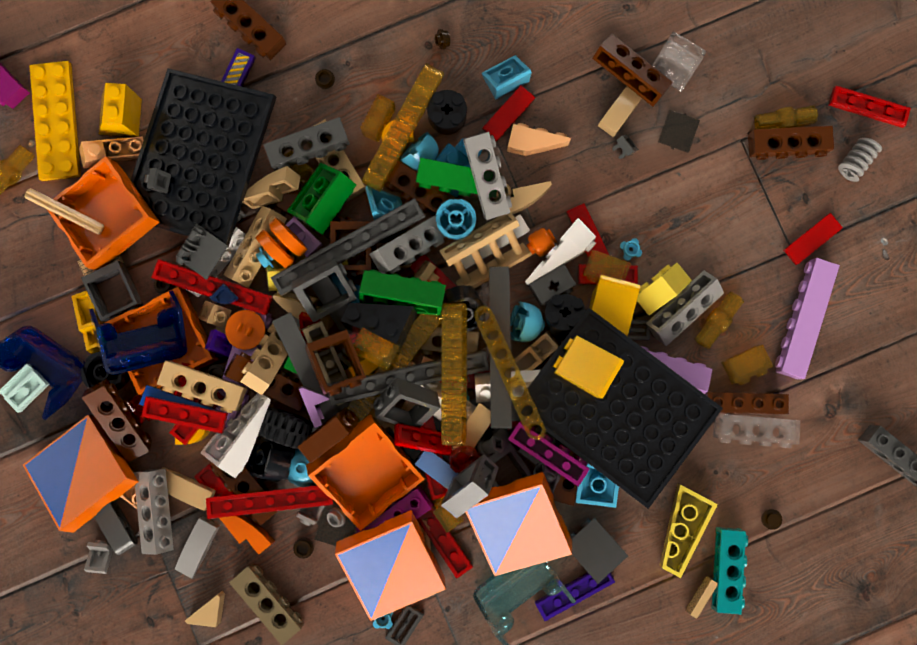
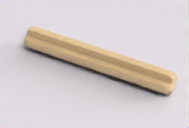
[24,188,104,234]

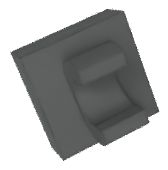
[612,134,639,159]
[144,168,171,193]

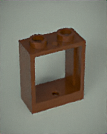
[330,221,373,276]
[305,330,366,396]
[298,407,359,463]

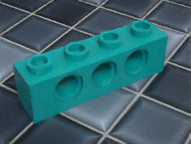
[711,527,748,615]

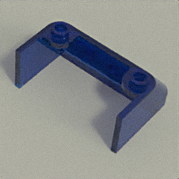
[89,290,188,375]
[0,326,85,420]

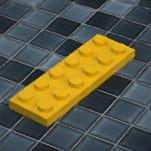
[29,61,81,181]

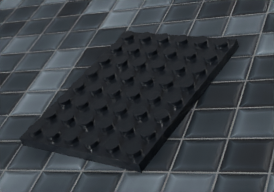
[131,68,277,248]
[513,308,723,509]

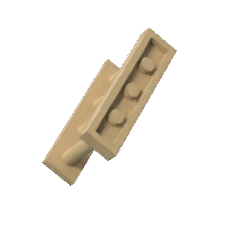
[439,212,532,288]

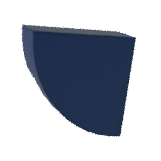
[209,283,239,304]

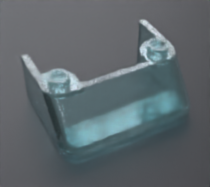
[473,561,576,645]

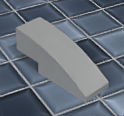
[175,516,221,579]

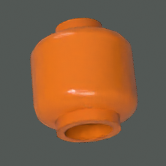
[526,228,557,257]

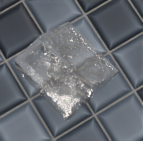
[652,32,707,92]

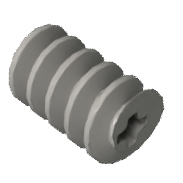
[838,138,882,182]

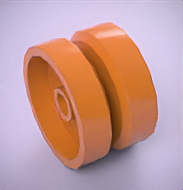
[255,217,308,269]

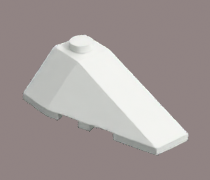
[525,218,596,286]
[201,393,271,478]

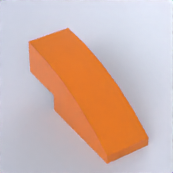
[219,515,275,555]

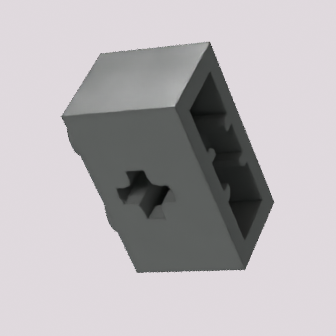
[528,264,576,306]

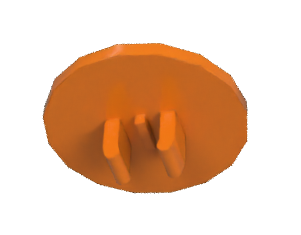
[225,310,266,350]

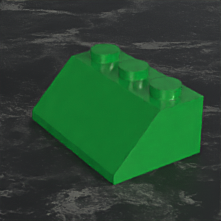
[287,162,356,235]

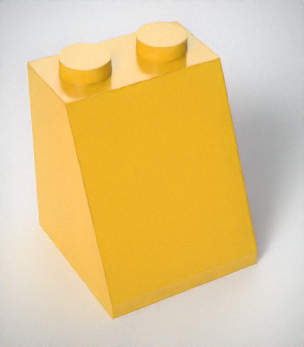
[99,83,142,137]
[589,275,640,336]
[553,336,624,398]

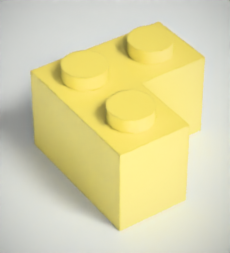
[637,263,692,315]

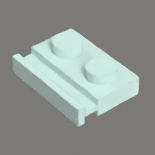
[0,364,50,413]

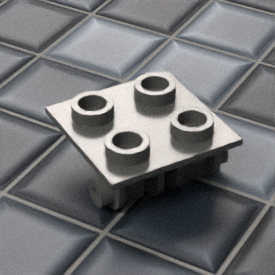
[175,223,228,280]

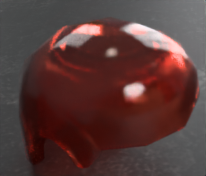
[449,446,480,473]

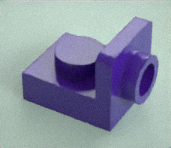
[205,329,233,358]

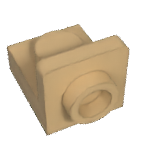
[198,300,231,328]

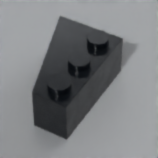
[341,303,418,350]

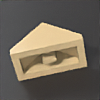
[185,590,225,627]

